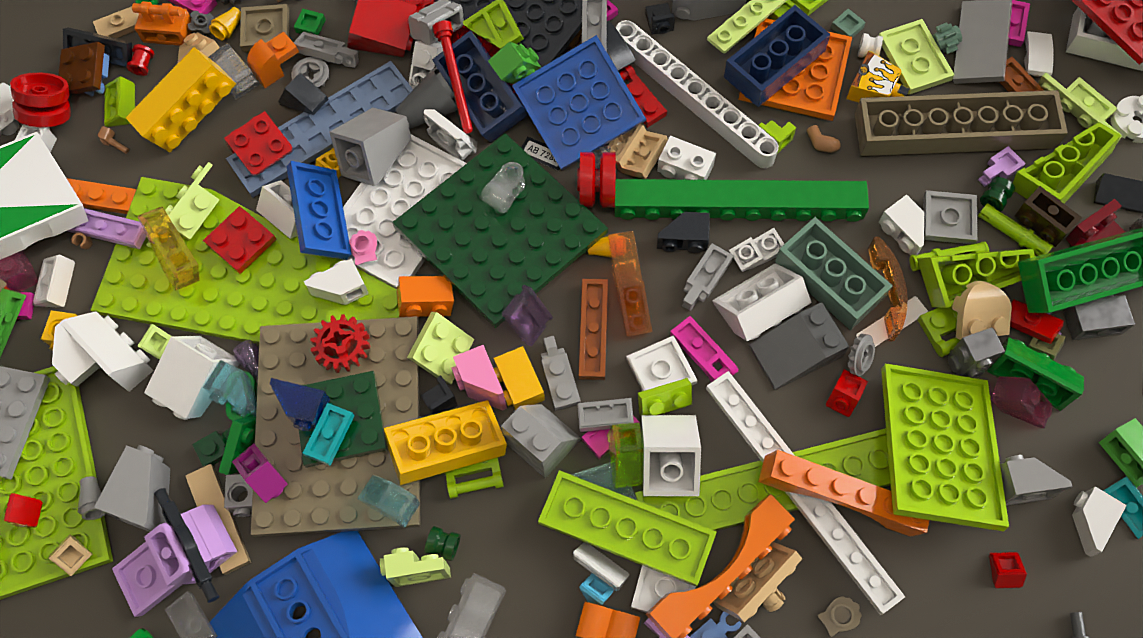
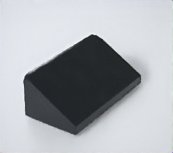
[1094,173,1143,213]

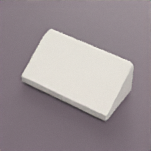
[33,255,75,307]
[573,542,629,591]

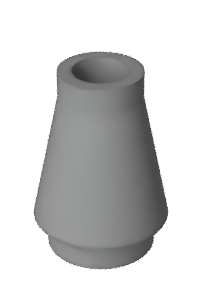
[78,476,105,520]

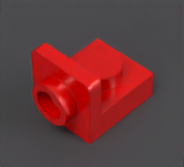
[826,369,868,417]

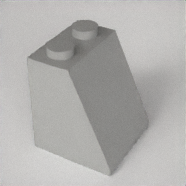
[330,108,411,186]
[501,404,581,479]
[94,445,170,532]

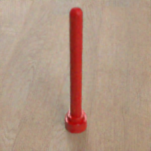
[432,20,473,134]

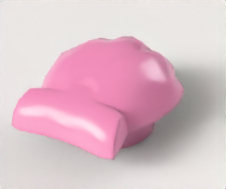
[349,230,377,265]

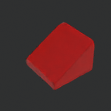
[4,493,43,528]
[989,552,1027,588]

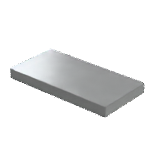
[953,0,1012,84]

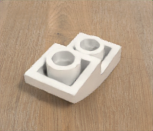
[1024,31,1053,77]
[729,228,784,272]

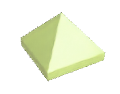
[138,324,172,360]

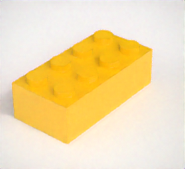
[126,47,236,152]

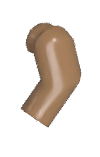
[807,125,841,153]

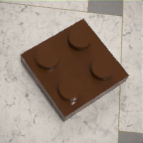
[58,42,105,95]

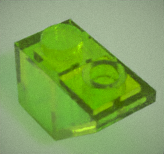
[607,423,643,488]

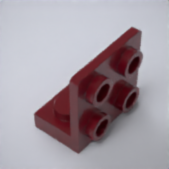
[1065,199,1125,247]

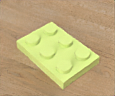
[879,19,954,95]

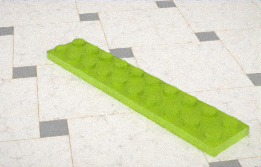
[635,428,891,531]

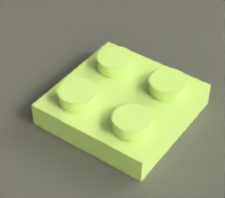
[407,312,474,384]

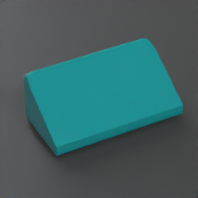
[1103,476,1143,539]

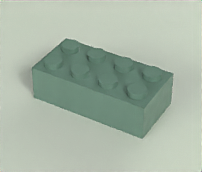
[775,217,893,331]

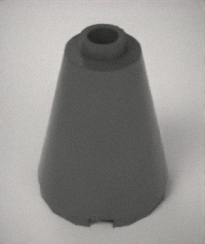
[395,67,458,129]

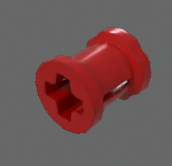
[126,44,155,76]

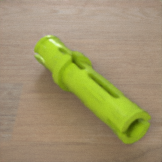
[978,203,1053,256]
[909,242,989,271]

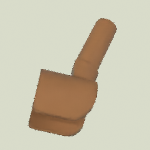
[98,126,129,154]
[71,233,92,249]

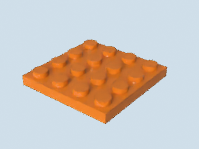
[738,18,852,121]

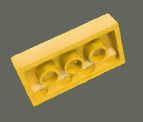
[384,400,507,485]

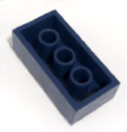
[724,5,830,107]
[432,30,529,142]

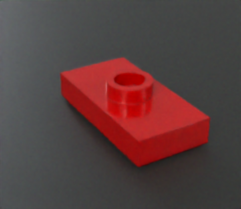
[1010,299,1064,344]

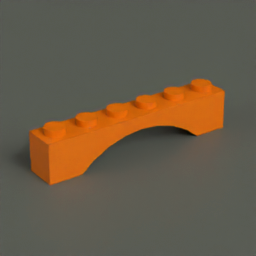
[758,450,930,537]
[645,494,795,638]

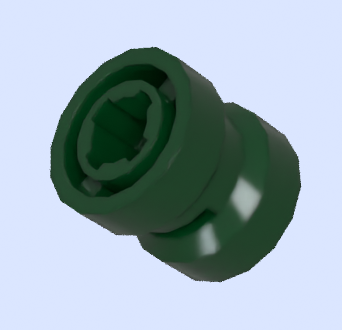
[980,177,1015,212]
[425,526,461,561]

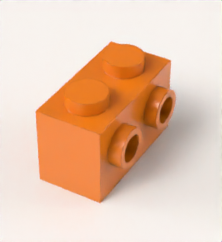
[397,276,454,317]

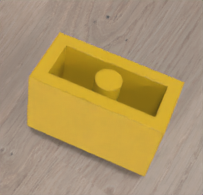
[493,346,545,411]

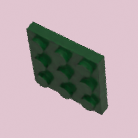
[293,371,388,468]

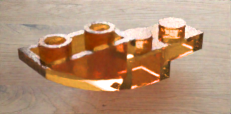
[608,231,652,336]

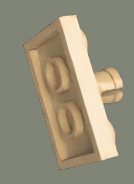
[713,542,802,622]

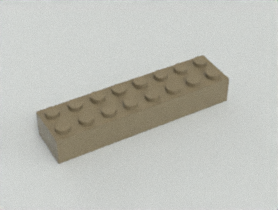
[855,90,1068,156]

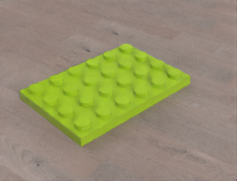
[881,363,1009,532]

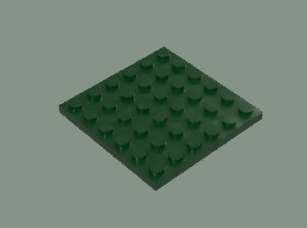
[392,133,608,328]

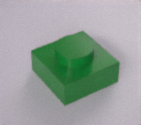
[294,9,326,35]

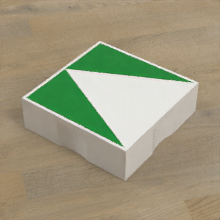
[0,132,88,260]

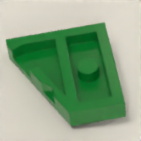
[219,414,256,475]

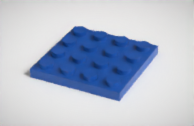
[512,35,646,170]

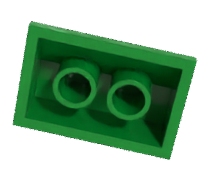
[987,337,1084,411]

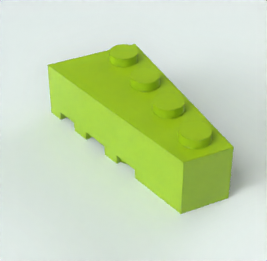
[1013,122,1121,204]
[917,249,1035,308]

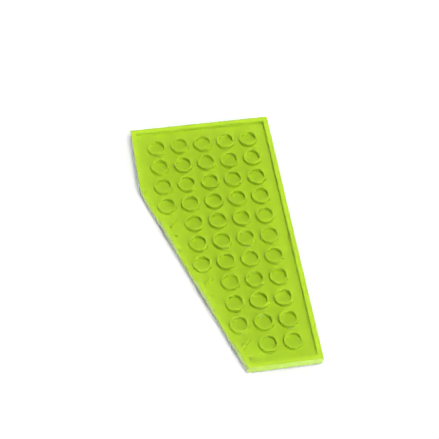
[91,177,400,345]

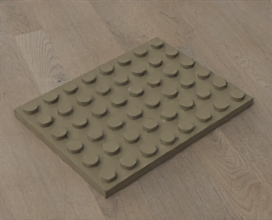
[251,317,421,537]

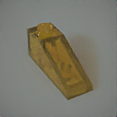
[138,206,200,291]

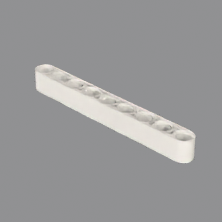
[616,20,779,168]

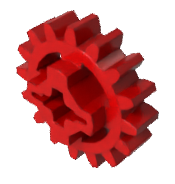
[310,314,370,373]

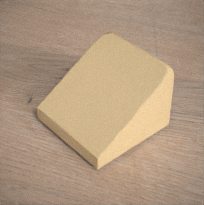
[49,534,92,576]

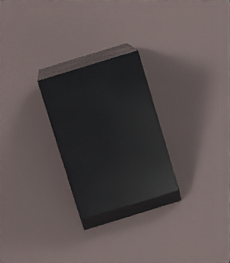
[278,73,329,115]

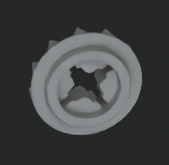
[291,57,329,88]
[848,333,875,376]

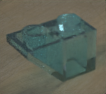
[203,360,257,417]
[357,475,420,528]

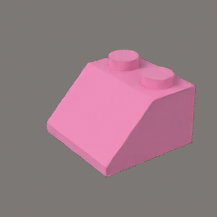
[451,345,507,410]

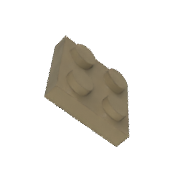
[240,4,289,52]

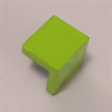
[758,121,796,154]

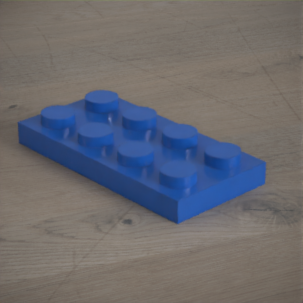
[286,161,352,260]

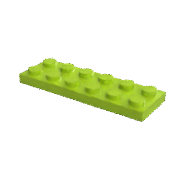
[538,470,717,587]

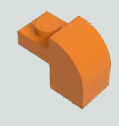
[247,31,299,88]

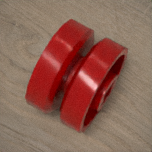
[10,72,71,127]
[577,152,616,208]

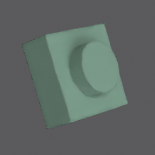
[831,9,866,38]

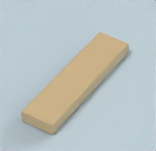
[185,464,251,575]

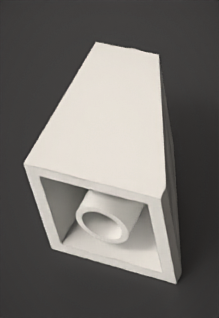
[144,336,241,420]
[641,415,701,496]

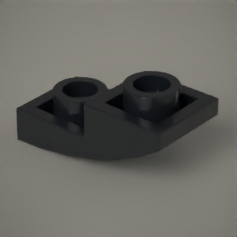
[607,20,636,70]

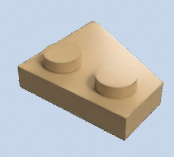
[178,32,220,63]

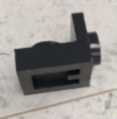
[645,3,675,35]

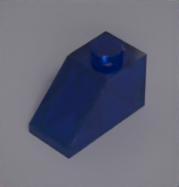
[270,378,330,431]

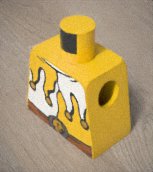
[846,51,910,102]

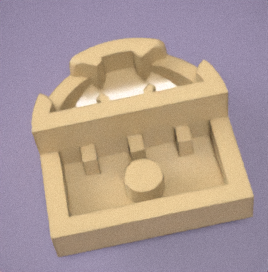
[608,124,668,179]
[952,281,1012,340]

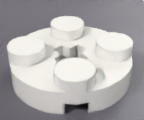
[1111,95,1143,143]

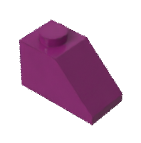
[232,444,288,503]

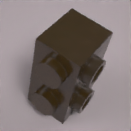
[1014,186,1082,247]

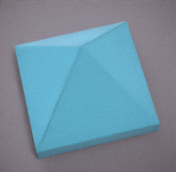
[579,574,614,605]

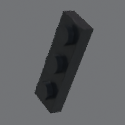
[63,27,132,67]

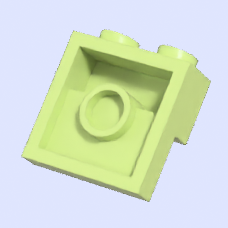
[380,548,451,587]

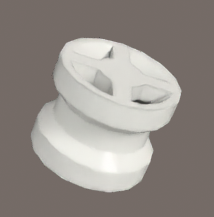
[858,33,883,58]

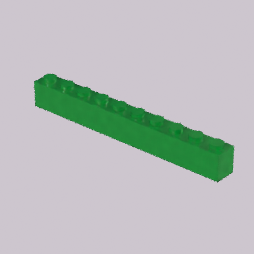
[615,179,869,222]

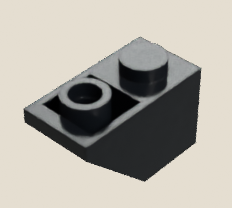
[657,212,710,253]

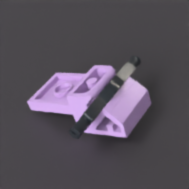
[112,488,237,617]

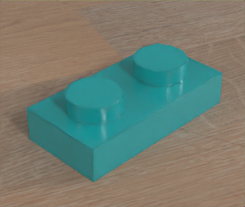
[303,403,354,466]

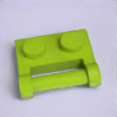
[917,306,960,357]
[445,457,504,499]

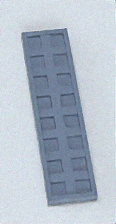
[226,61,413,198]

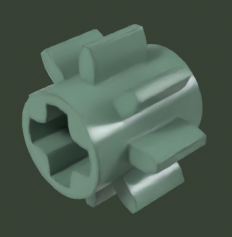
[932,22,962,54]

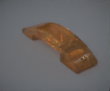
[868,237,908,341]

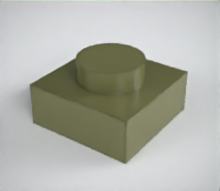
[1028,334,1066,361]

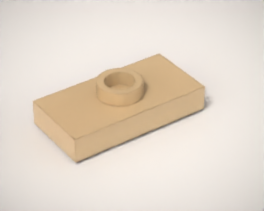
[93,6,139,38]

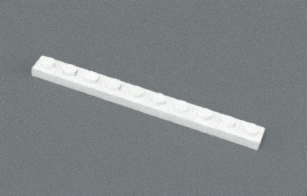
[706,371,905,615]

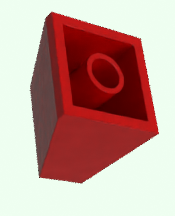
[347,0,417,57]

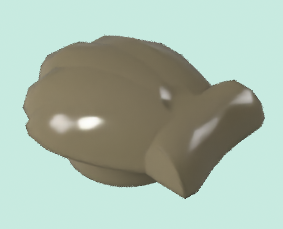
[818,596,862,637]

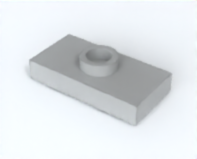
[577,398,634,432]

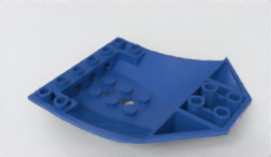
[209,531,423,638]

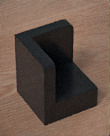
[421,375,458,415]

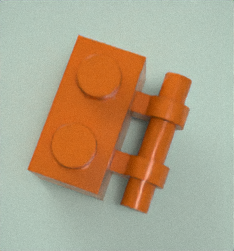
[132,1,192,45]

